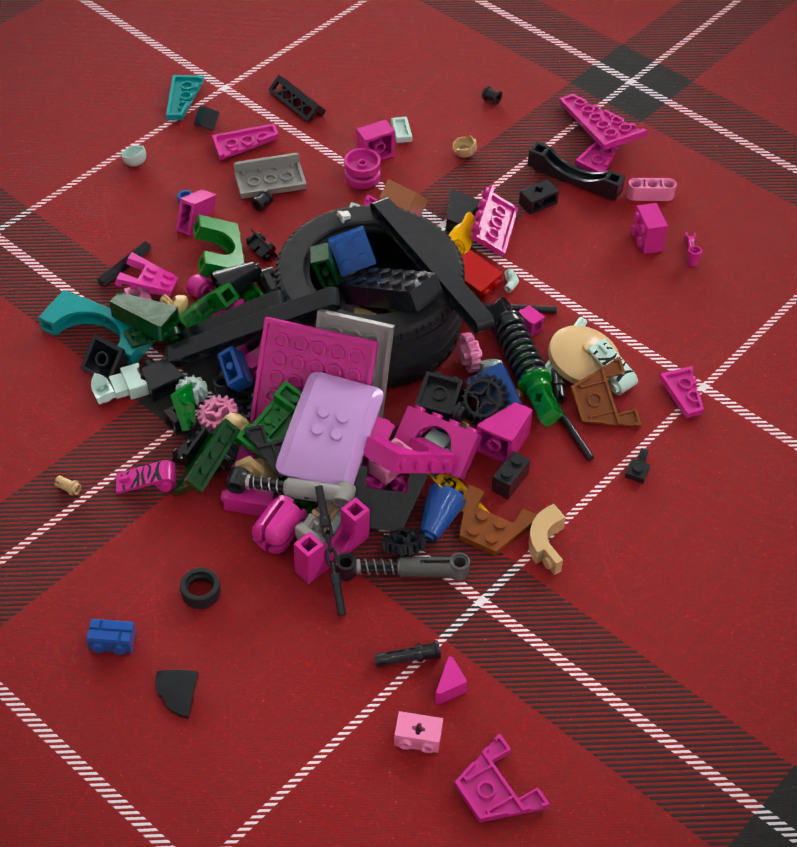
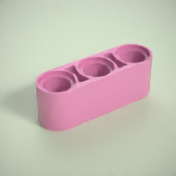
[626,178,677,201]

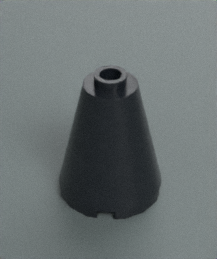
[210,262,262,295]

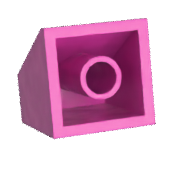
[476,402,533,463]

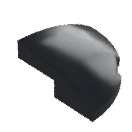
[156,670,199,719]

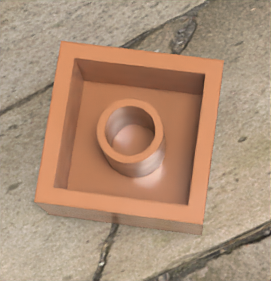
[379,179,428,216]

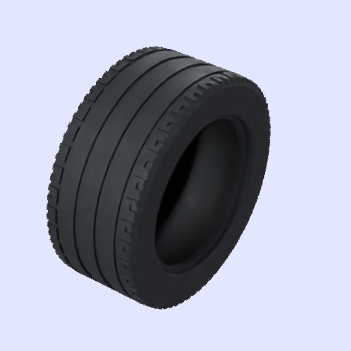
[275,205,465,389]

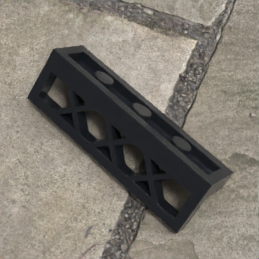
[268,75,326,122]

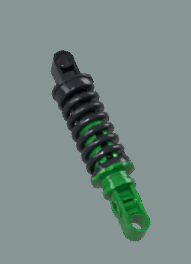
[488,296,563,427]

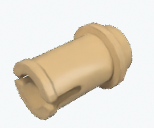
[54,475,81,496]

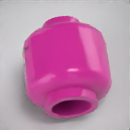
[186,274,213,300]

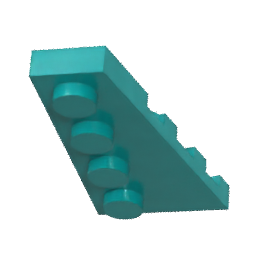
[166,75,205,120]

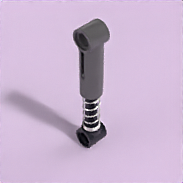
[335,552,470,581]

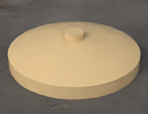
[548,325,619,384]

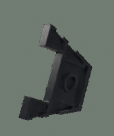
[244,424,290,480]
[354,466,428,531]

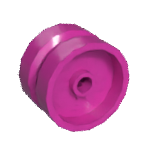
[344,148,381,190]

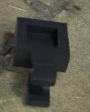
[625,448,650,484]

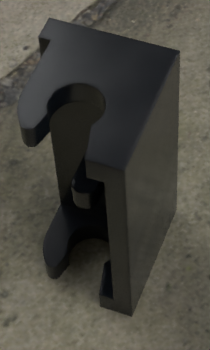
[172,424,208,467]

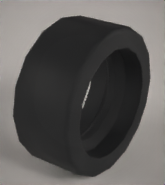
[180,568,221,609]

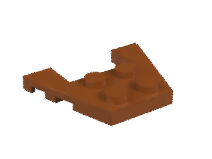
[570,357,642,427]
[459,485,537,556]

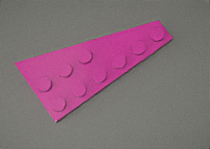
[559,94,648,150]

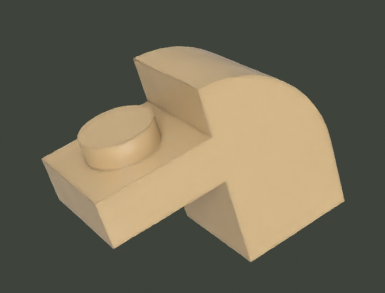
[235,456,277,480]

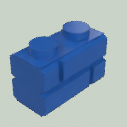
[217,346,253,392]
[86,619,136,655]

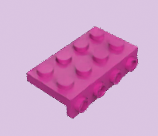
[470,185,518,257]

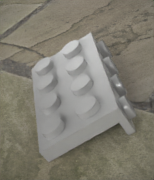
[234,153,307,199]

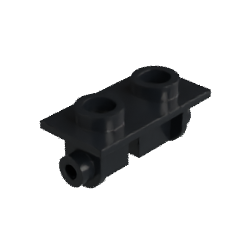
[246,229,278,261]

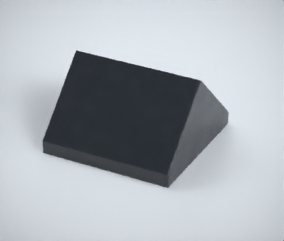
[81,334,128,382]

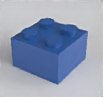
[329,226,376,276]

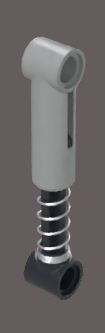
[225,466,356,509]

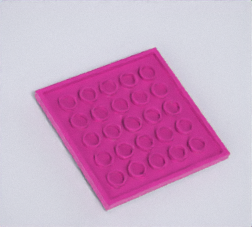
[249,317,379,425]

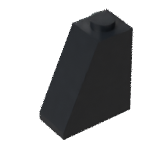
[446,189,480,232]

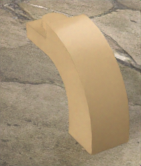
[528,504,566,575]

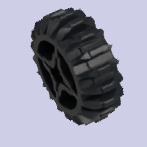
[459,373,511,424]

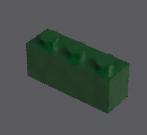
[310,243,344,296]

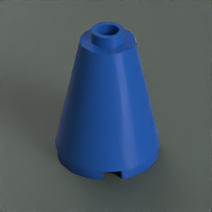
[419,483,466,542]

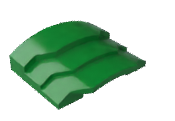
[236,381,302,462]

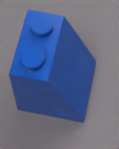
[467,362,522,414]

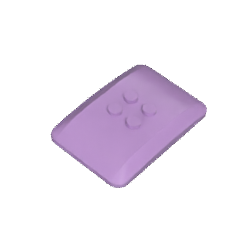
[276,372,384,485]

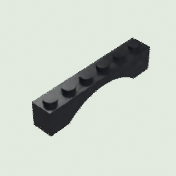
[527,141,625,201]

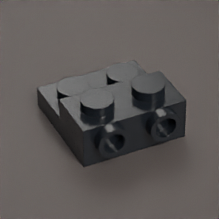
[415,371,464,417]

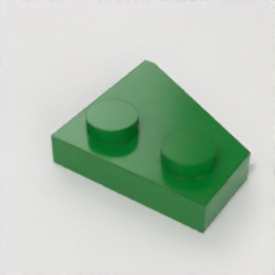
[170,383,197,431]

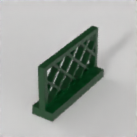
[171,418,241,497]

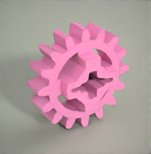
[458,332,482,373]
[196,395,238,432]

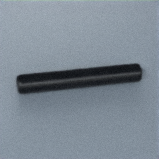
[97,241,151,287]

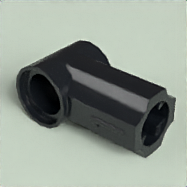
[256,266,276,294]
[213,365,232,398]

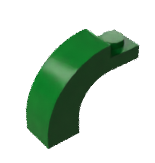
[179,282,240,329]

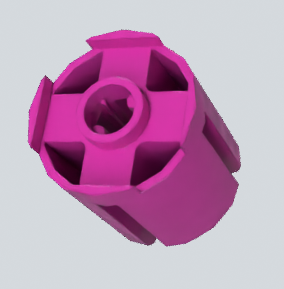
[252,495,308,554]

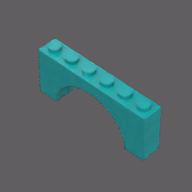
[38,290,154,365]

